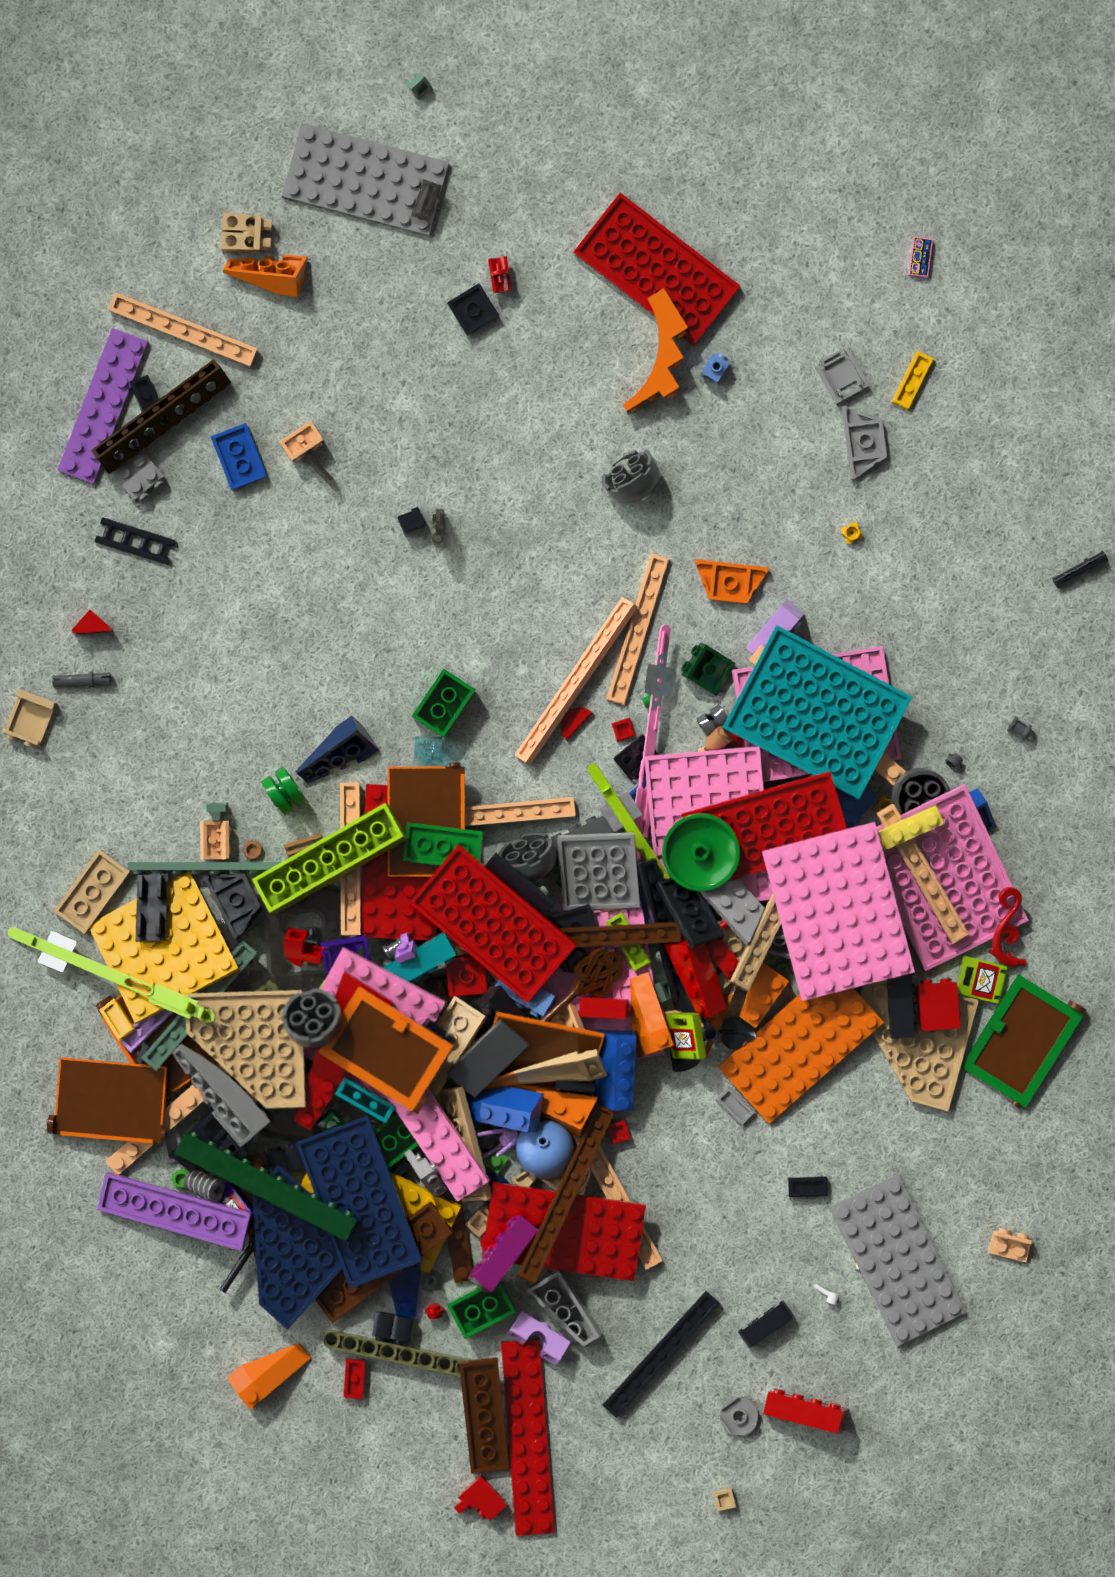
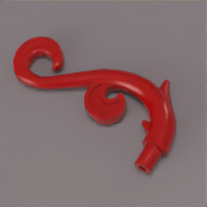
[988,887,1026,968]

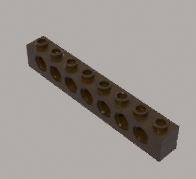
[91,359,232,474]

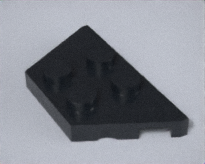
[203,873,262,941]

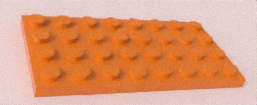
[718,988,884,1124]

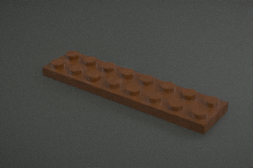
[315,1201,454,1323]

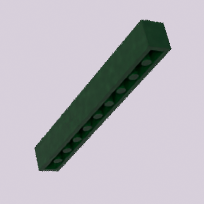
[175,1132,359,1242]

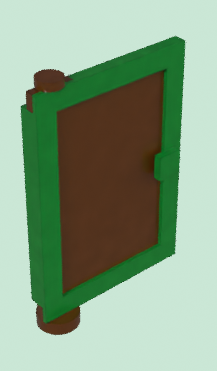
[961,974,1086,1109]

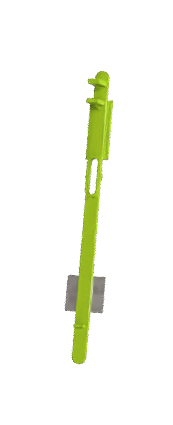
[587,763,716,965]
[8,927,216,1023]

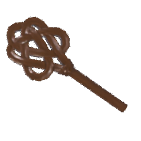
[540,947,623,1022]

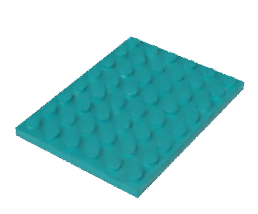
[722,625,912,799]

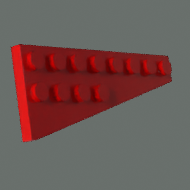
[294,971,393,1131]

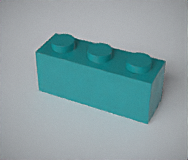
[335,1076,395,1123]

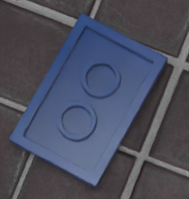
[210,423,267,490]

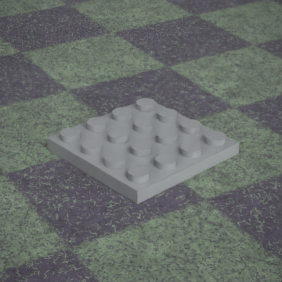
[557,832,641,910]

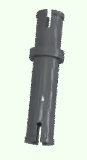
[52,672,111,687]

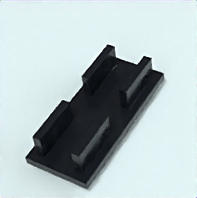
[135,874,169,942]
[170,1106,229,1172]

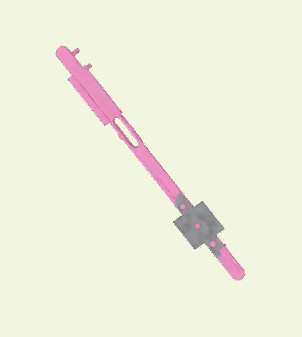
[625,625,675,860]

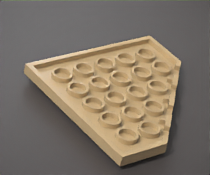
[860,979,979,1111]
[185,990,305,1108]

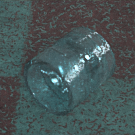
[414,736,442,762]

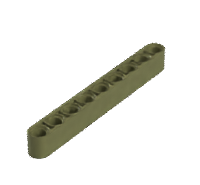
[323,1330,472,1377]

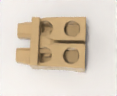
[221,212,272,253]

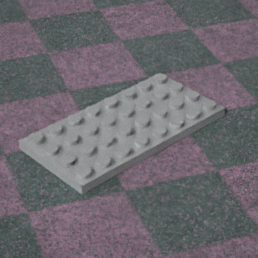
[282,123,449,236]
[829,1173,966,1347]

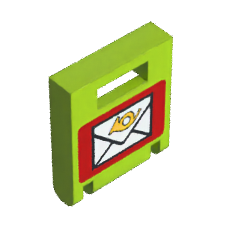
[957,956,1009,1004]
[666,1013,706,1060]

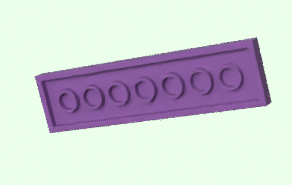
[58,328,148,484]
[97,1172,252,1251]

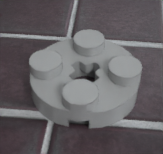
[720,1396,758,1436]

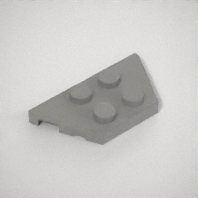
[841,406,887,480]
[699,879,764,945]

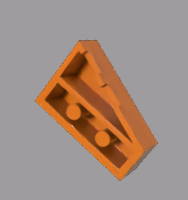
[739,963,789,1028]
[536,1089,598,1138]

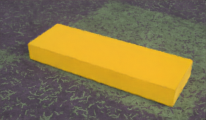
[892,351,934,410]

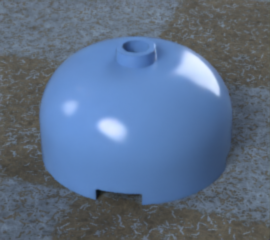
[516,1119,574,1179]

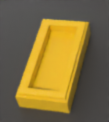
[99,999,136,1041]

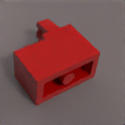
[454,1474,507,1521]

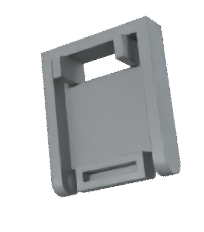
[814,346,870,405]

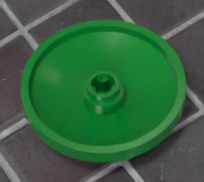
[662,813,740,891]

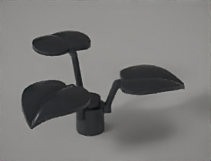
[670,986,756,1072]

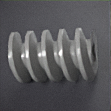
[184,1169,225,1203]

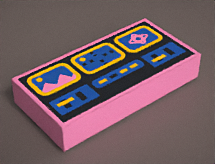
[909,237,933,278]

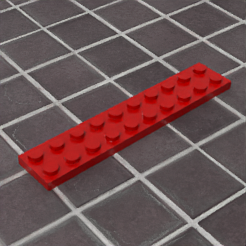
[501,1339,554,1536]

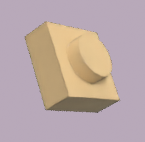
[713,1487,736,1512]

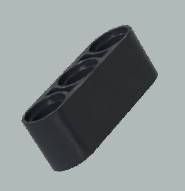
[738,1300,794,1348]

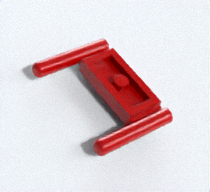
[707,920,766,986]

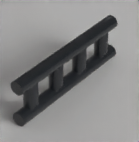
[94,517,176,565]

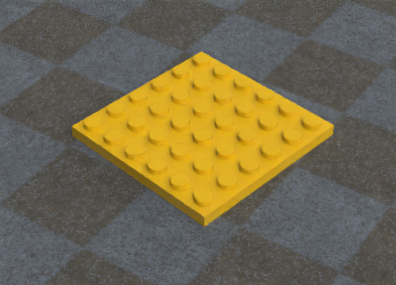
[89,871,239,1024]

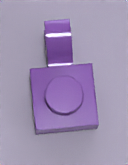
[394,932,417,963]

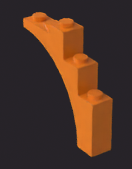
[623,288,689,413]

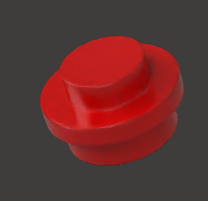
[425,1303,444,1319]

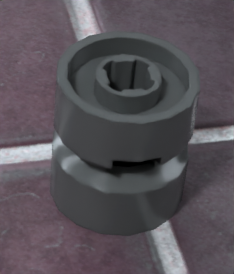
[696,704,728,737]

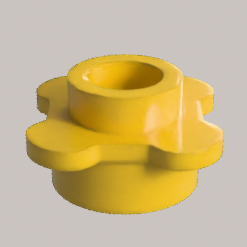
[841,522,863,544]

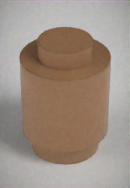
[705,726,732,750]

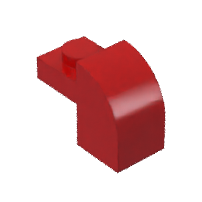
[284,928,326,967]

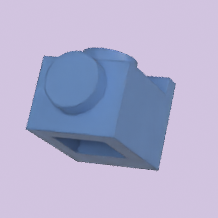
[701,353,729,385]

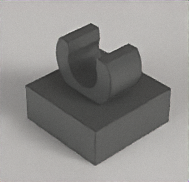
[297,926,318,946]

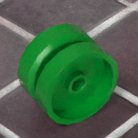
[261,766,307,816]

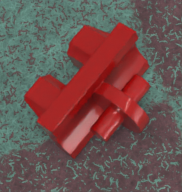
[488,256,512,294]

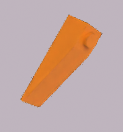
[223,255,308,297]
[630,972,674,1058]
[227,1343,311,1409]

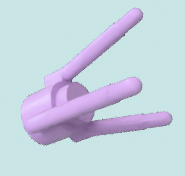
[477,1127,519,1159]

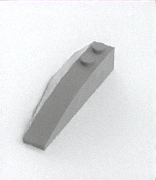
[172,1044,270,1147]

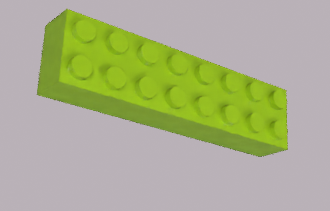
[252,803,408,915]

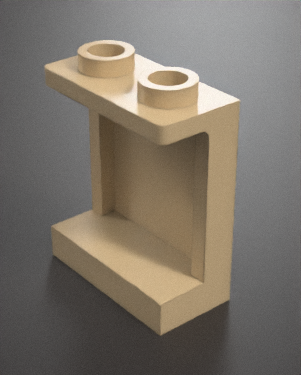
[2,689,57,748]

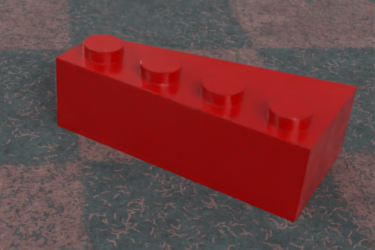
[664,936,727,1018]
[763,1388,848,1434]

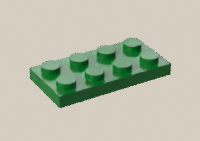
[403,822,484,865]

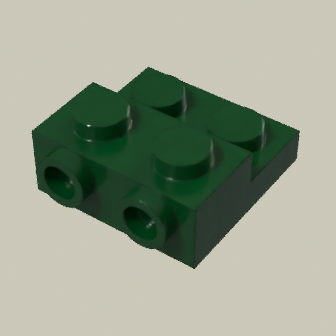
[681,642,736,696]

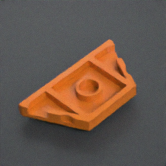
[695,559,769,604]

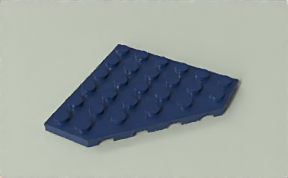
[253,1165,342,1330]

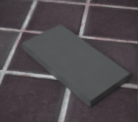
[446,1019,529,1098]

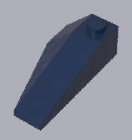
[296,716,379,783]

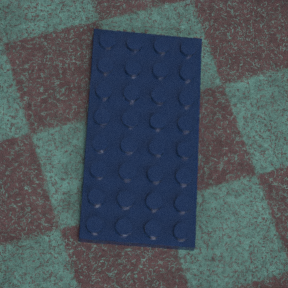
[296,1115,423,1288]

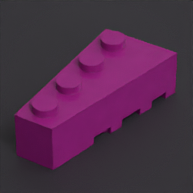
[467,1215,538,1292]

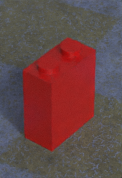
[916,978,960,1031]
[579,996,631,1019]

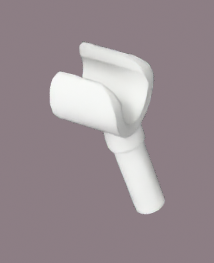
[814,1284,838,1305]

